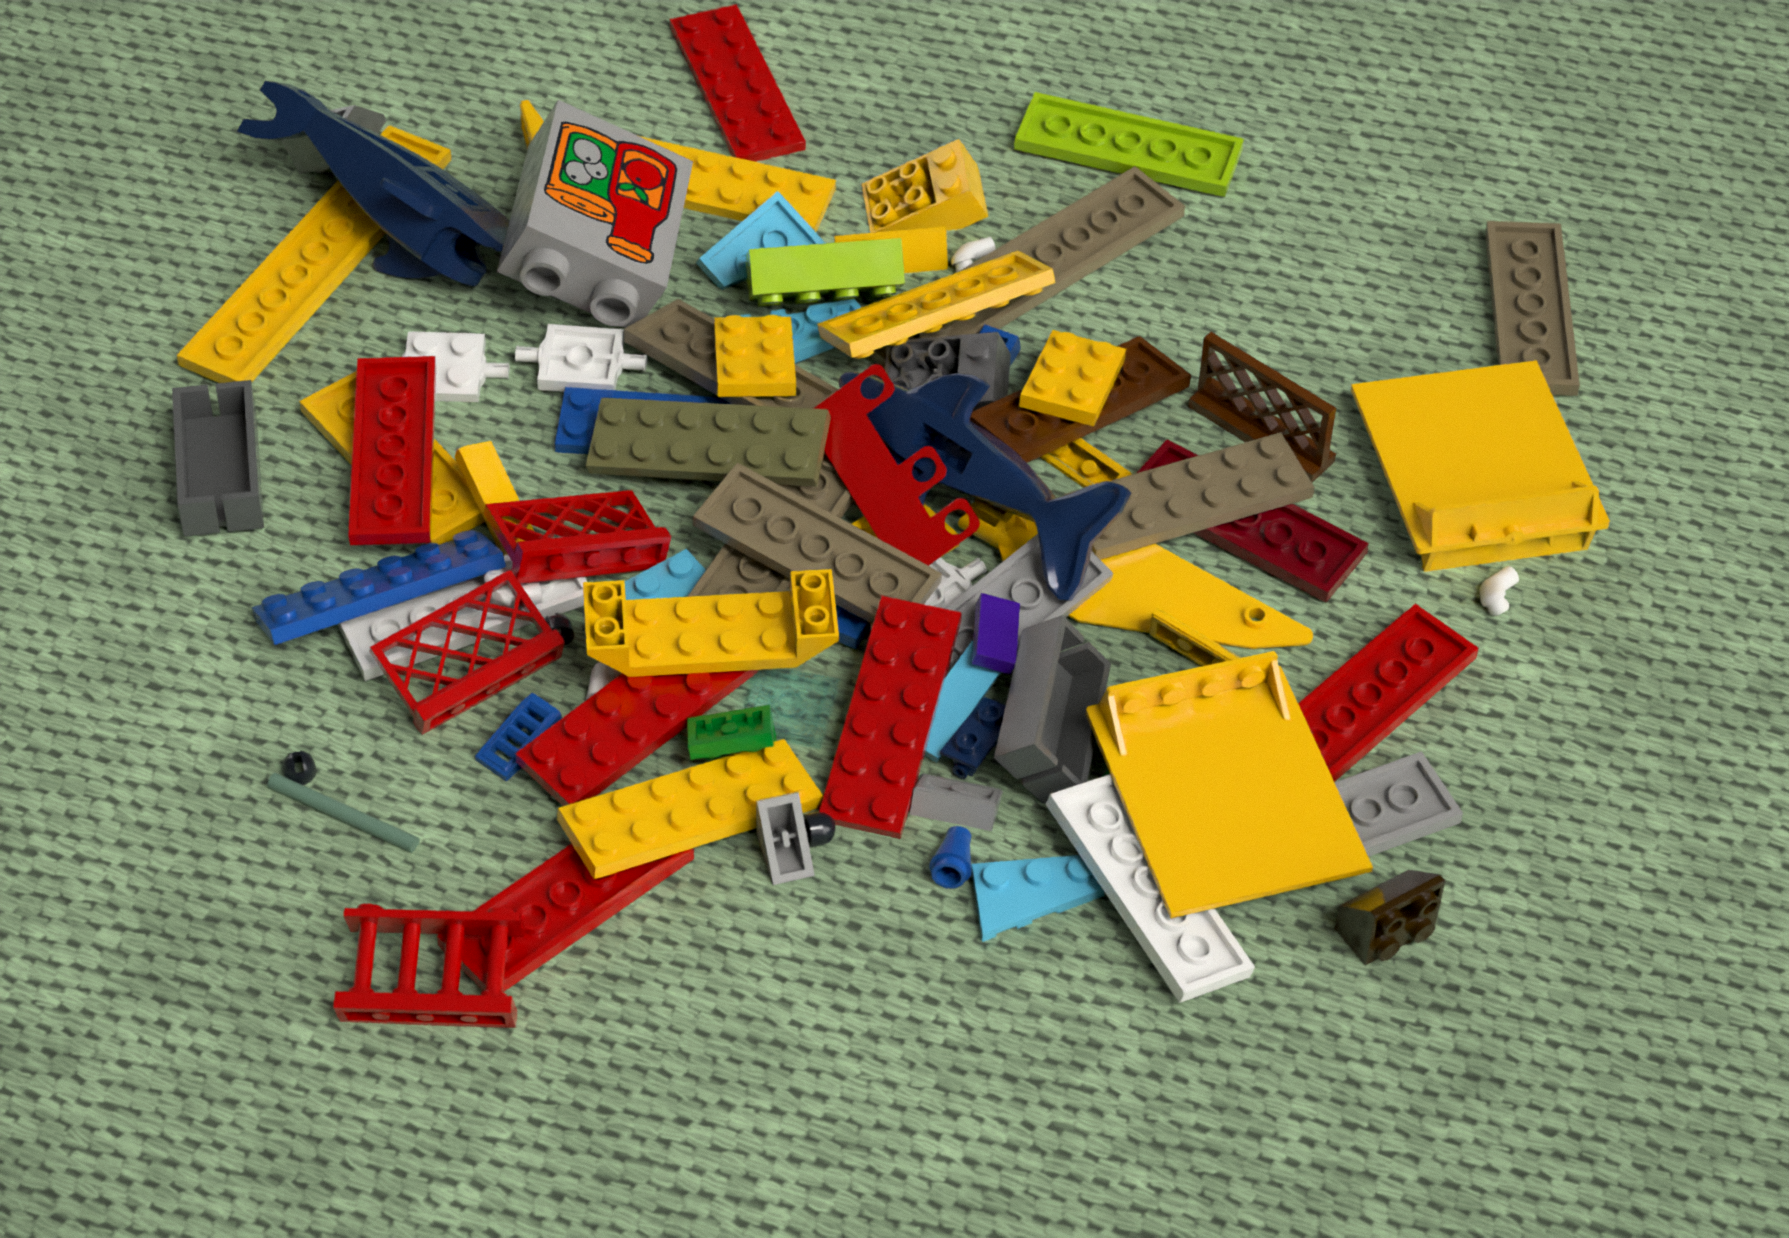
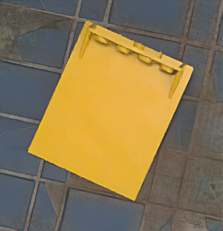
[1351,360,1610,572]
[1085,651,1373,919]

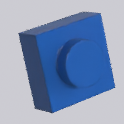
[836,604,871,649]

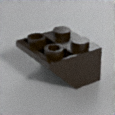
[1335,870,1446,966]

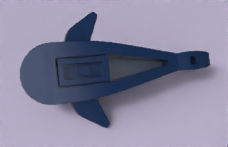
[237,80,509,286]

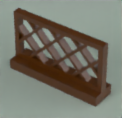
[1188,332,1336,483]

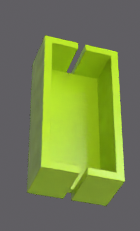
[745,238,905,307]

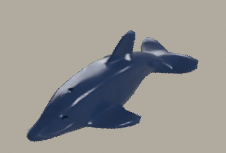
[839,371,1131,601]

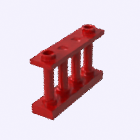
[333,903,525,1028]

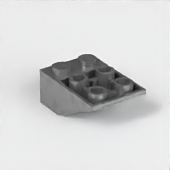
[885,332,1011,412]

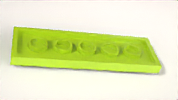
[1014,92,1244,197]

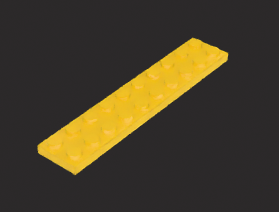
[177,125,452,383]

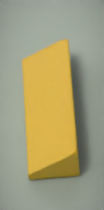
[834,226,948,273]
[1040,438,1133,488]
[454,441,534,556]
[1149,609,1241,666]

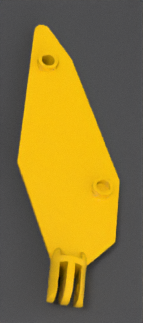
[957,499,1313,649]

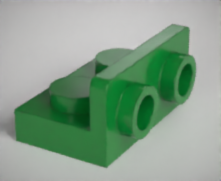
[687,704,777,760]

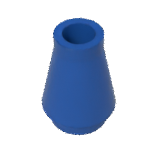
[929,826,972,889]

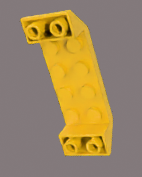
[583,569,839,677]

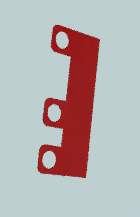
[813,364,980,566]

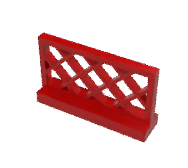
[484,490,672,584]
[369,570,565,735]

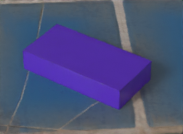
[971,593,1020,675]

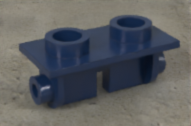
[940,697,1006,779]

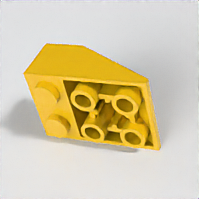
[861,139,989,233]

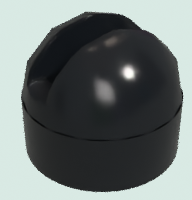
[544,613,574,645]
[282,750,316,785]
[803,812,836,848]

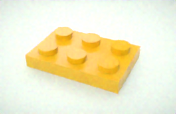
[714,315,796,397]
[1019,330,1126,426]

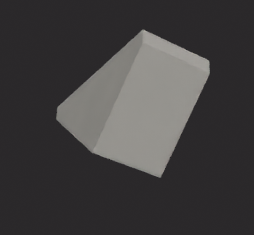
[756,792,815,885]

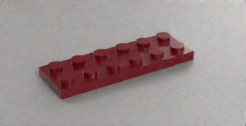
[1137,439,1369,603]

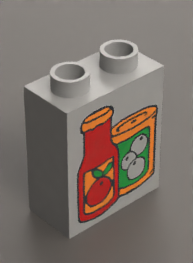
[497,100,693,328]

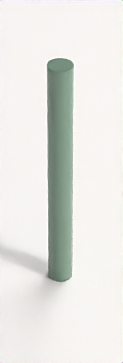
[267,773,420,853]

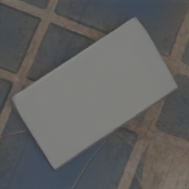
[910,773,1003,831]

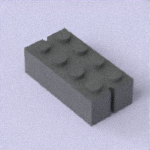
[172,380,264,536]
[994,615,1111,804]

